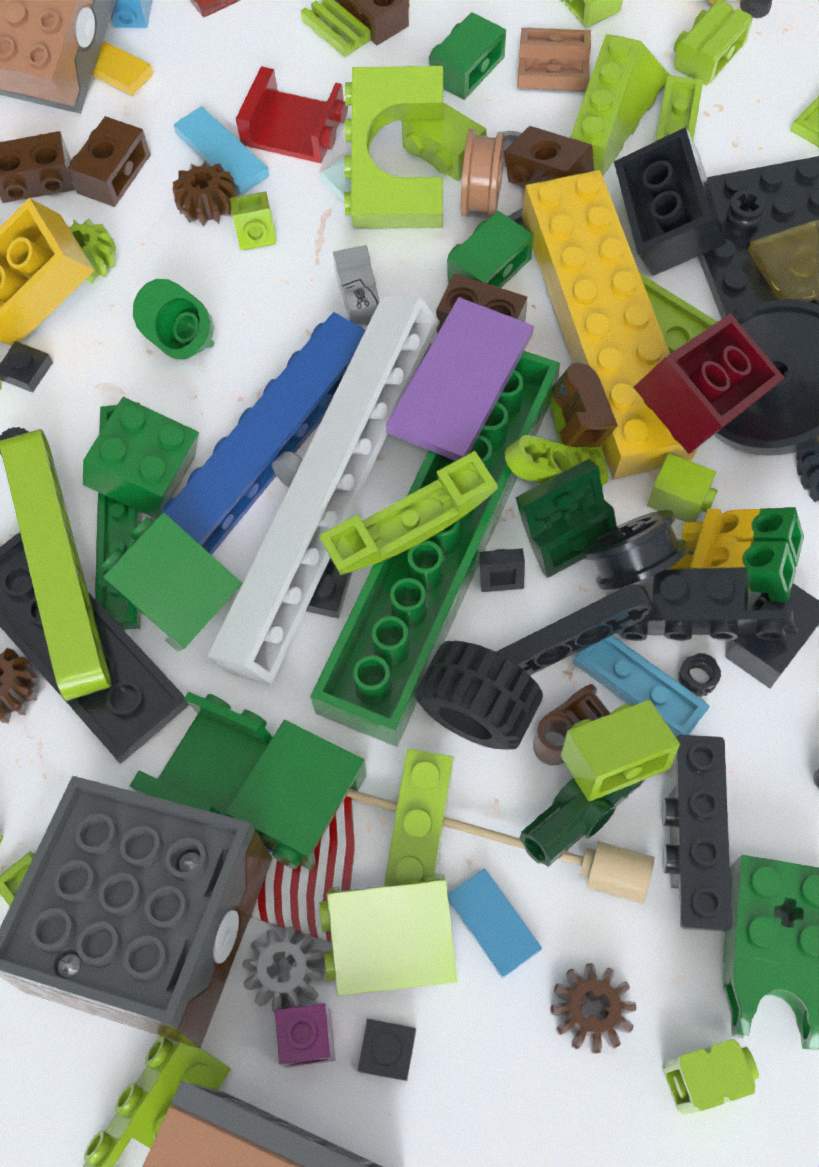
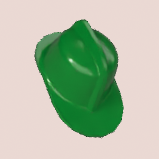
[133,279,215,360]

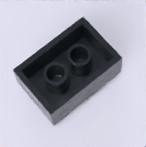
[614,127,726,276]

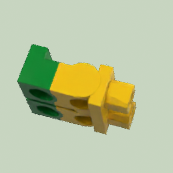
[671,507,805,602]

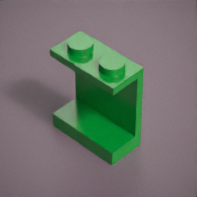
[98,512,243,652]
[129,691,272,816]
[225,719,367,871]

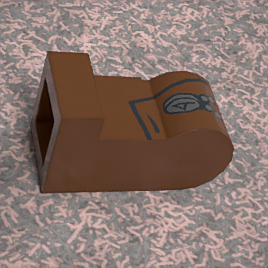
[552,363,618,447]

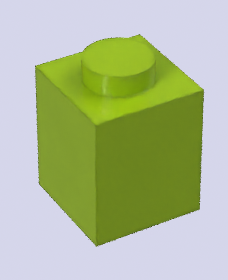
[647,453,718,522]

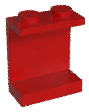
[235,66,348,164]

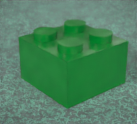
[83,396,199,519]

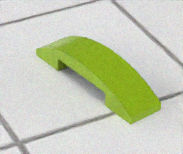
[318,451,498,575]

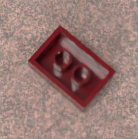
[633,313,785,454]

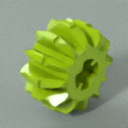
[69,218,117,284]

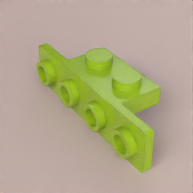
[83,1037,231,1167]

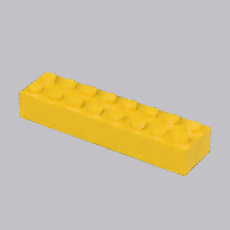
[521,170,698,480]

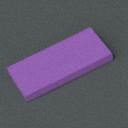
[386,297,534,461]

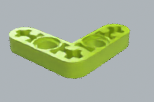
[505,397,609,486]

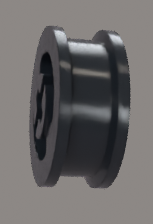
[582,510,689,590]

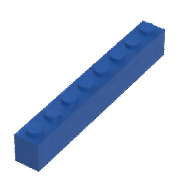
[135,312,366,555]

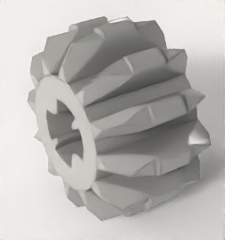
[242,926,326,1013]

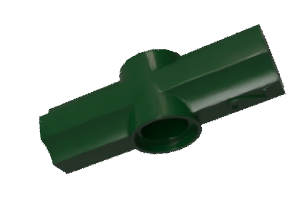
[519,778,645,868]

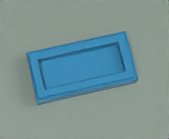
[448,868,542,979]

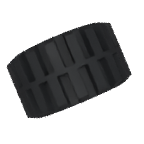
[414,640,543,750]

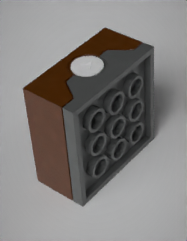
[0,775,273,1049]

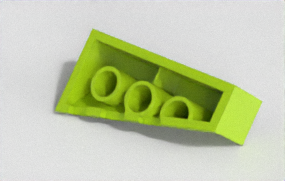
[570,34,670,177]

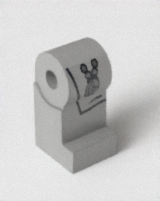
[333,245,380,324]

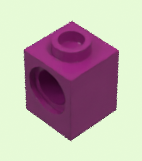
[274,1003,336,1068]

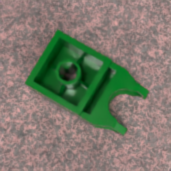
[723,855,819,1051]

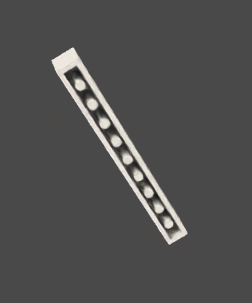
[207,296,440,684]

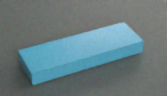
[173,106,269,195]
[573,635,710,738]

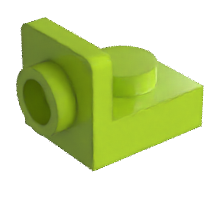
[230,191,277,250]

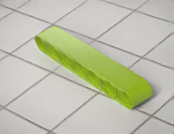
[0,429,111,701]

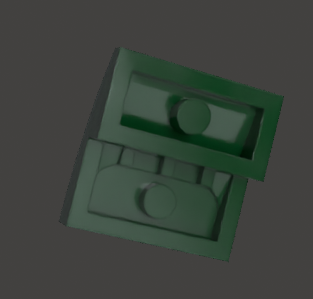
[515,459,617,578]

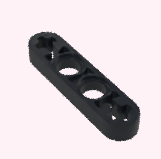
[497,584,654,676]

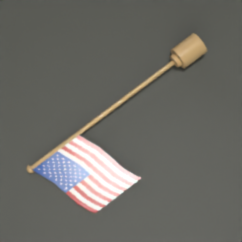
[250,789,655,943]

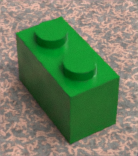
[428,12,506,100]
[447,211,534,288]

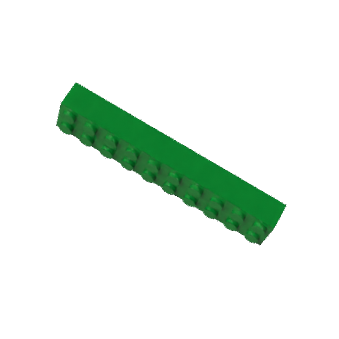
[310,351,560,747]

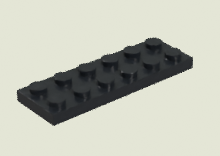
[0,532,189,764]

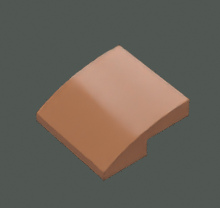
[517,27,591,91]

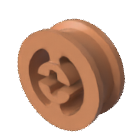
[461,129,504,218]

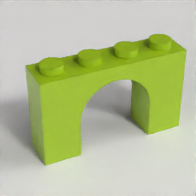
[344,66,443,229]

